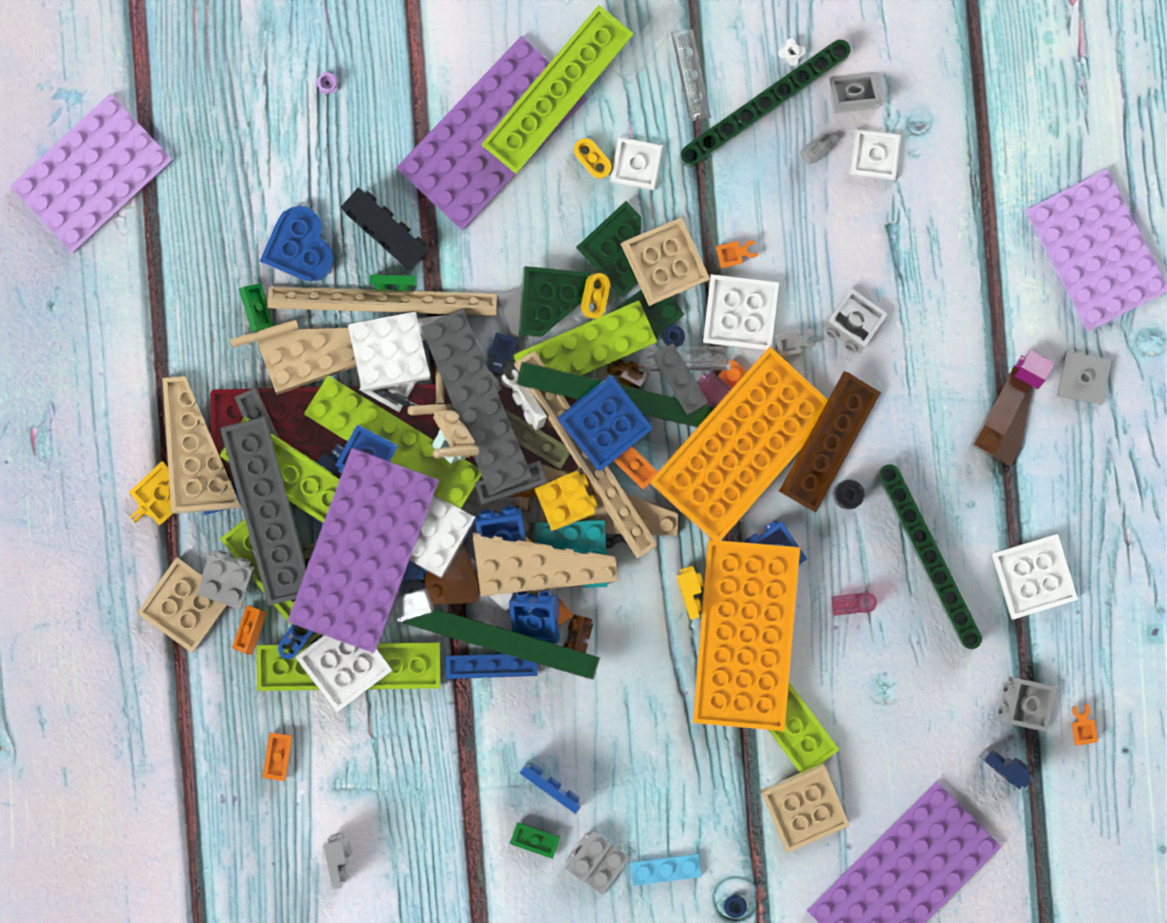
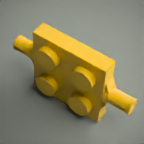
[129,461,173,526]

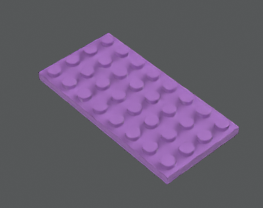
[396,36,588,231]
[287,448,439,653]
[807,781,1001,923]

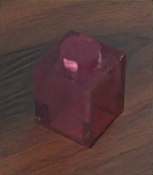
[697,372,732,406]

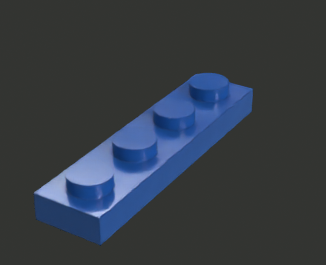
[445,654,538,679]

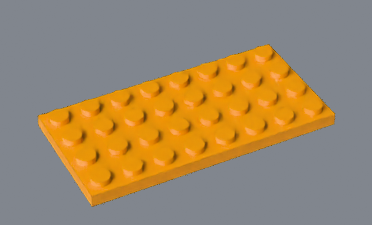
[649,347,828,544]
[693,539,800,731]

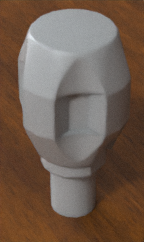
[800,133,839,164]

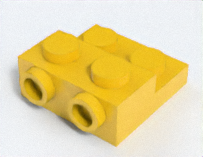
[534,470,597,531]
[676,566,704,620]

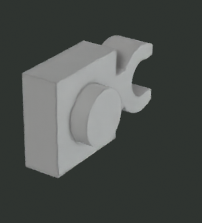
[774,328,816,357]

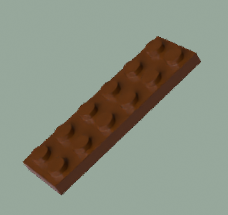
[779,371,881,513]

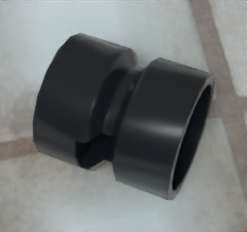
[833,479,865,510]

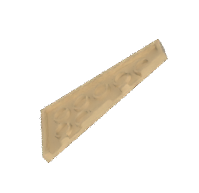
[257,328,357,395]
[163,376,241,514]
[540,462,678,536]
[473,533,618,596]

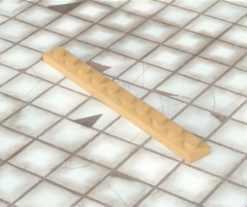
[267,286,497,316]
[514,351,657,558]

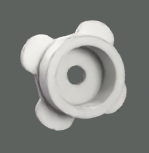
[778,39,806,66]

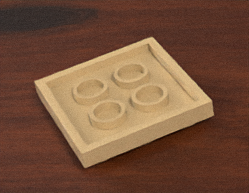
[621,217,710,306]
[137,557,227,653]
[760,763,850,853]

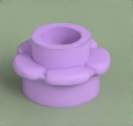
[316,72,339,94]

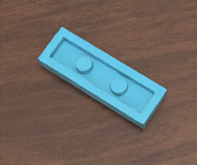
[630,853,701,886]

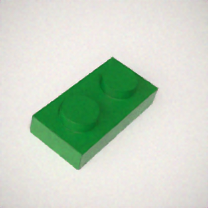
[370,274,417,291]
[239,283,274,332]
[510,822,560,859]

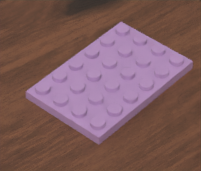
[10,94,173,254]
[1025,169,1167,332]

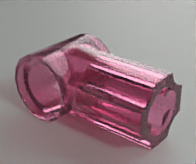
[831,591,877,616]

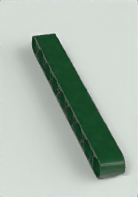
[680,39,851,167]
[516,362,714,427]
[877,464,982,649]
[400,600,600,680]

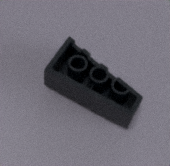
[340,187,429,272]

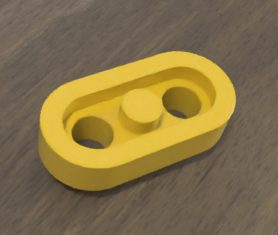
[574,138,611,179]
[581,273,610,319]

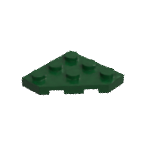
[576,201,642,298]
[519,266,592,337]

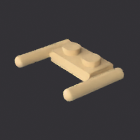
[408,404,479,458]

